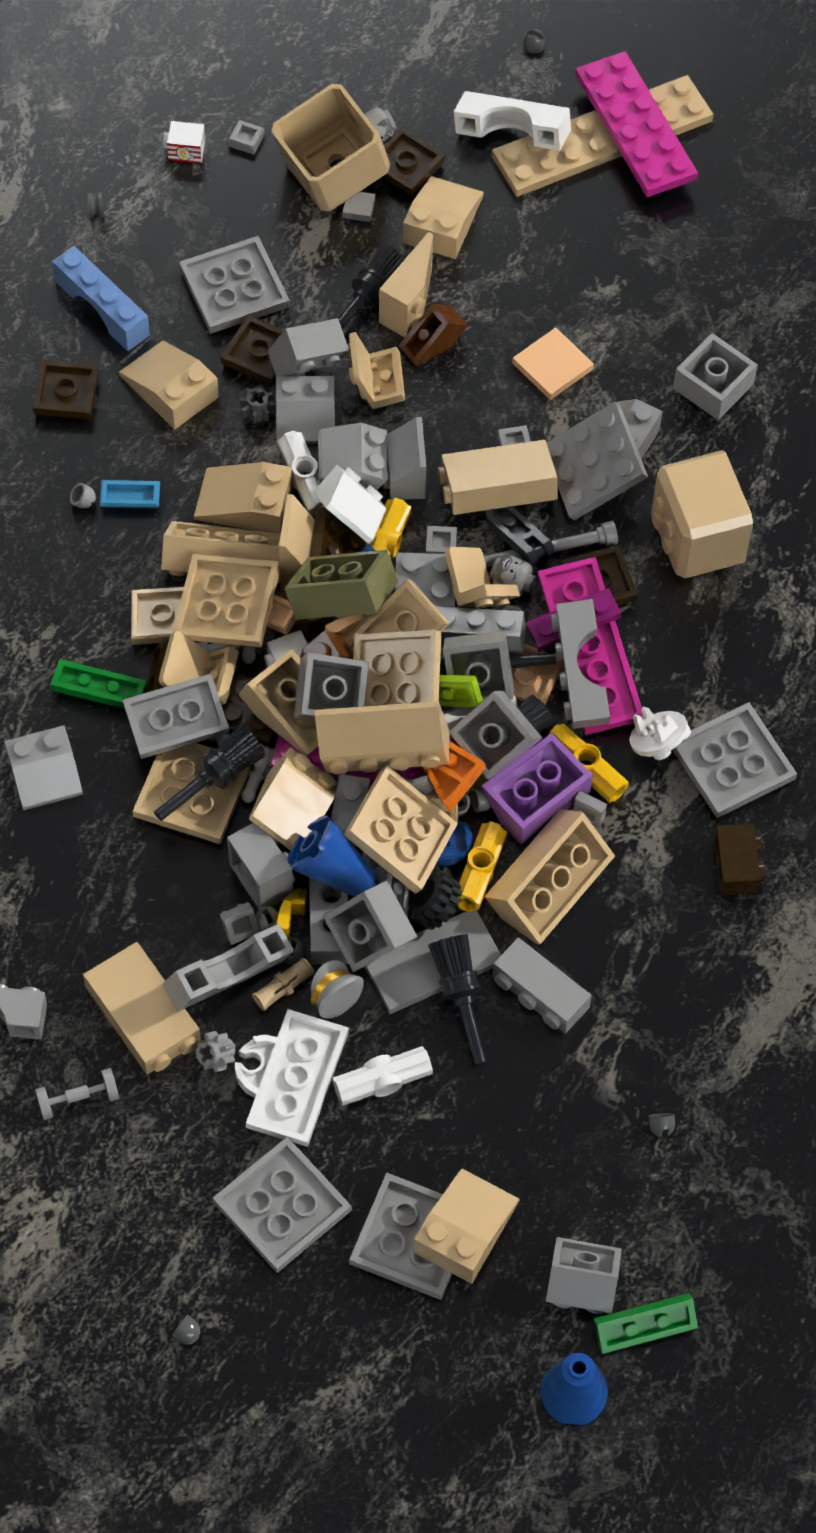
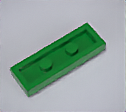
[50,659,147,709]
[594,1293,698,1354]

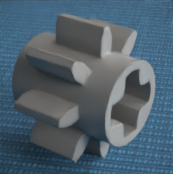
[196,1031,236,1072]

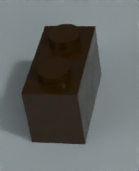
[714,824,765,895]

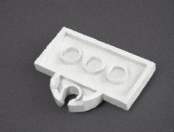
[235,1009,349,1147]

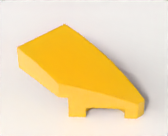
[276,888,308,939]

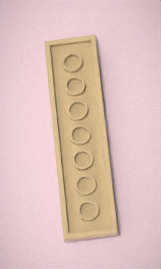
[492,75,714,197]

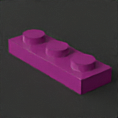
[526,588,621,652]

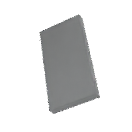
[365,910,501,1014]

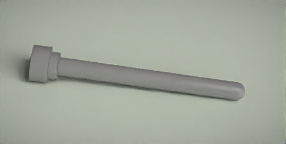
[484,521,618,568]

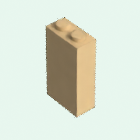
[437,440,558,515]
[83,942,201,1075]

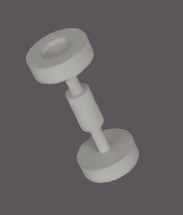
[35,1068,119,1120]

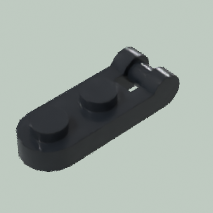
[486,506,555,566]

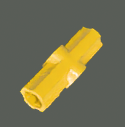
[365,498,411,558]
[548,723,629,803]
[457,821,507,912]

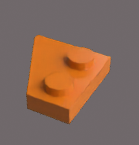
[421,741,486,812]

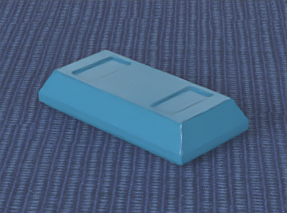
[100,480,160,508]

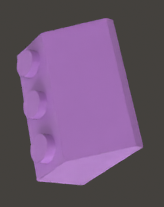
[481,733,593,845]

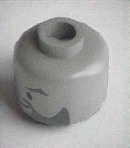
[365,107,397,144]
[489,554,536,598]

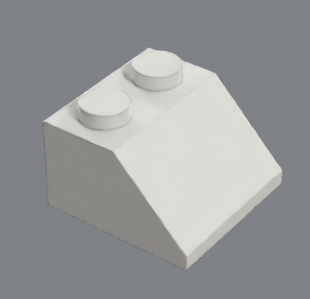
[314,465,386,544]

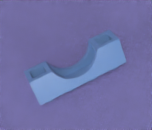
[52,246,150,351]

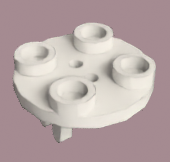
[629,707,691,760]

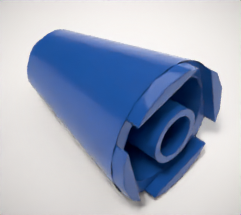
[288,815,376,897]
[541,1353,608,1425]

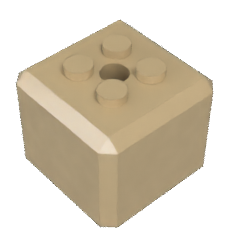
[271,84,390,211]
[651,450,753,578]

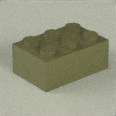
[284,550,398,621]

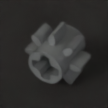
[240,386,276,424]

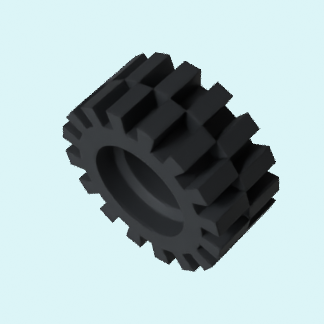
[408,868,462,930]

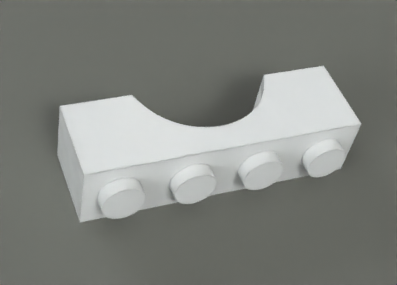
[454,91,571,151]

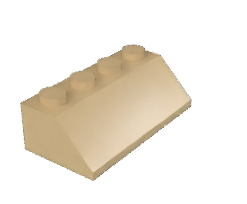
[161,521,281,583]
[315,701,450,774]
[484,809,615,945]

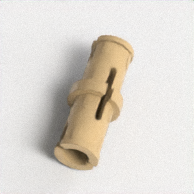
[252,958,315,1011]

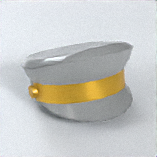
[311,960,364,1019]

